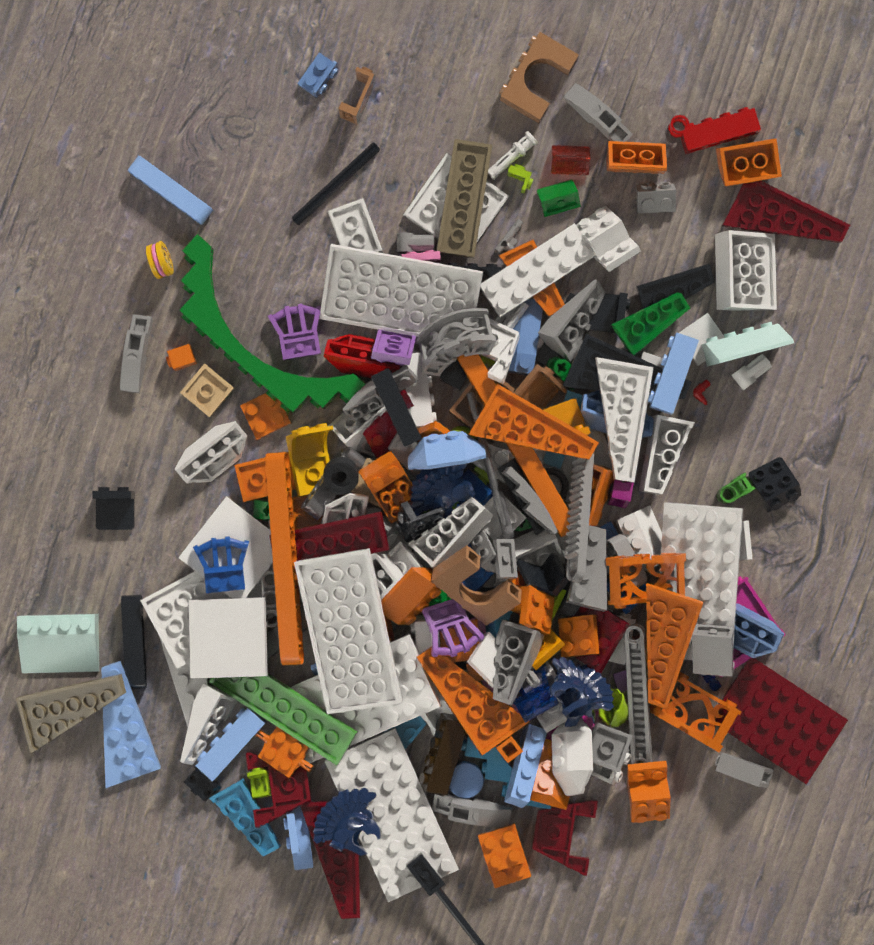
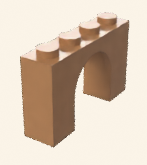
[499,32,579,124]
[431,545,522,626]

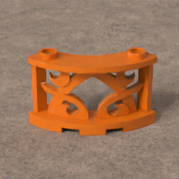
[606,553,686,609]
[649,672,742,753]

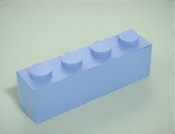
[648,333,699,415]
[196,708,266,782]
[504,724,546,808]

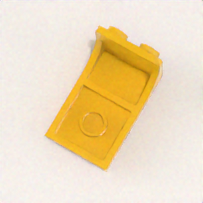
[286,423,333,497]

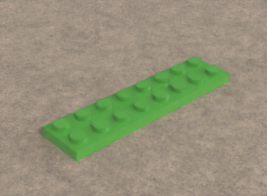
[209,674,358,765]

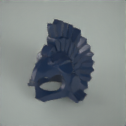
[409,464,475,519]
[549,657,614,727]
[313,788,381,856]

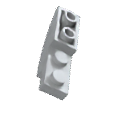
[563,83,633,142]
[120,314,153,393]
[343,365,418,422]
[432,793,512,827]

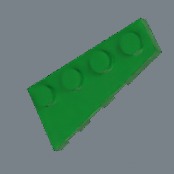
[611,292,690,355]

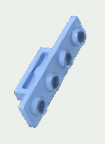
[283,807,313,870]

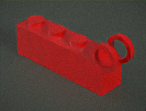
[668,107,761,155]

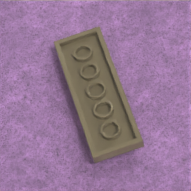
[437,139,492,258]

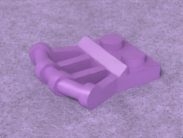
[268,303,321,360]
[422,599,484,657]

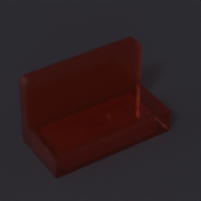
[551,145,590,175]

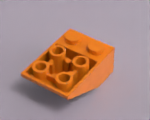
[358,450,413,524]

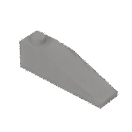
[538,279,605,362]
[493,620,544,706]

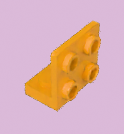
[544,398,591,435]

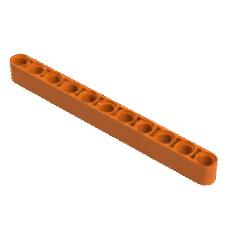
[456,354,571,538]
[265,452,304,666]

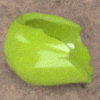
[598,689,629,728]

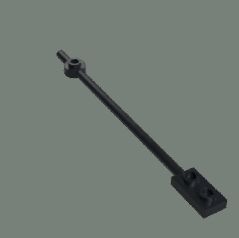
[406,853,485,945]

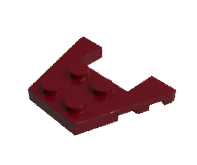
[362,390,414,461]
[246,752,311,829]
[532,800,598,876]

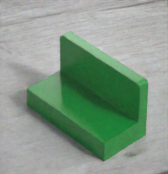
[537,180,581,217]

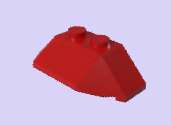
[323,334,401,379]

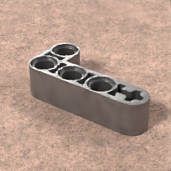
[301,447,366,520]

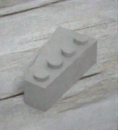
[566,525,607,612]

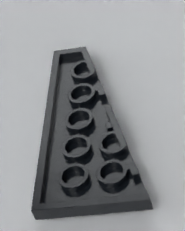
[562,334,692,400]

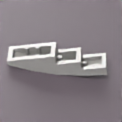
[502,466,558,534]

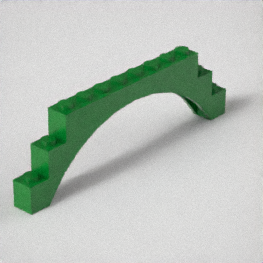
[179,234,366,414]

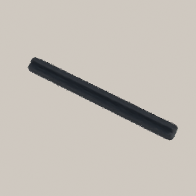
[292,142,380,225]

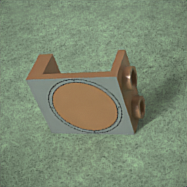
[338,67,376,125]

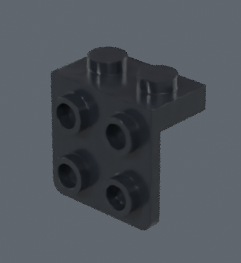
[589,292,630,334]
[748,457,802,513]
[92,487,135,530]
[395,501,445,543]
[516,553,569,596]

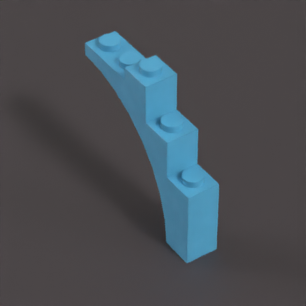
[461,735,551,809]

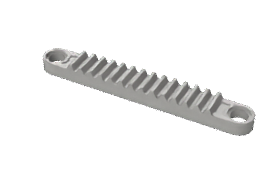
[564,452,594,583]
[625,623,652,764]

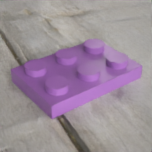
[371,329,416,366]

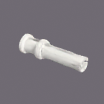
[488,131,538,180]

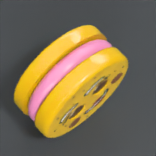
[146,241,174,279]

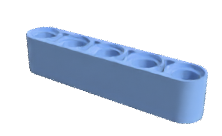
[127,155,213,225]

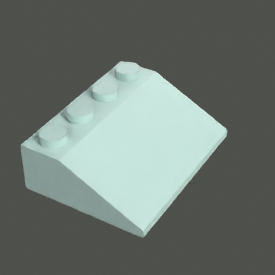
[701,322,794,367]
[17,614,99,673]

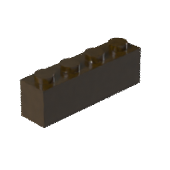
[419,712,466,795]

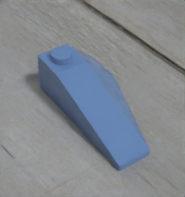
[508,299,543,376]

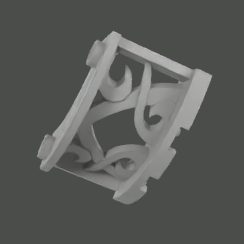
[416,308,496,376]

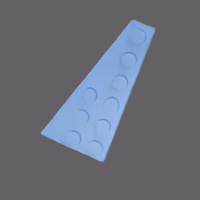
[101,661,161,788]

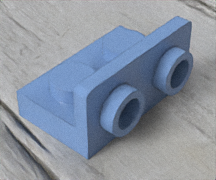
[298,53,339,98]

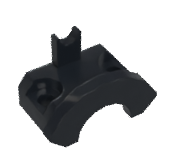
[184,764,222,802]

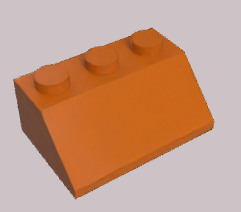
[716,138,782,186]
[606,141,667,174]
[589,463,614,526]
[381,567,441,625]
[530,739,569,810]

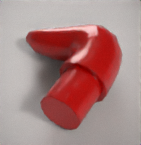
[693,379,711,405]

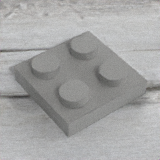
[592,722,633,773]

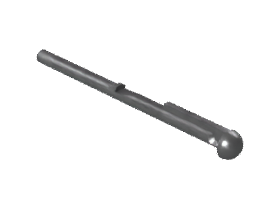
[467,392,514,539]

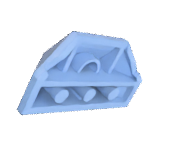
[407,431,486,470]

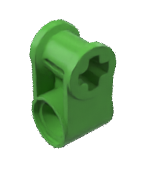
[717,473,755,504]

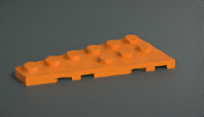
[468,384,599,460]
[646,583,703,709]
[416,646,530,755]

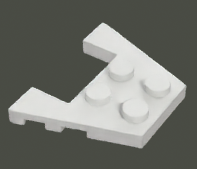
[454,318,520,384]

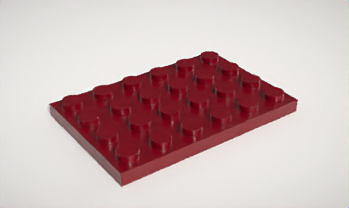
[715,658,848,785]

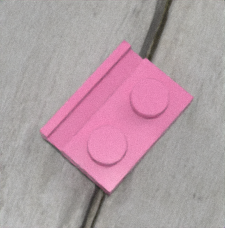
[402,250,441,263]

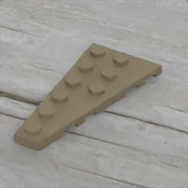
[16,674,126,754]

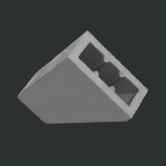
[715,753,774,788]

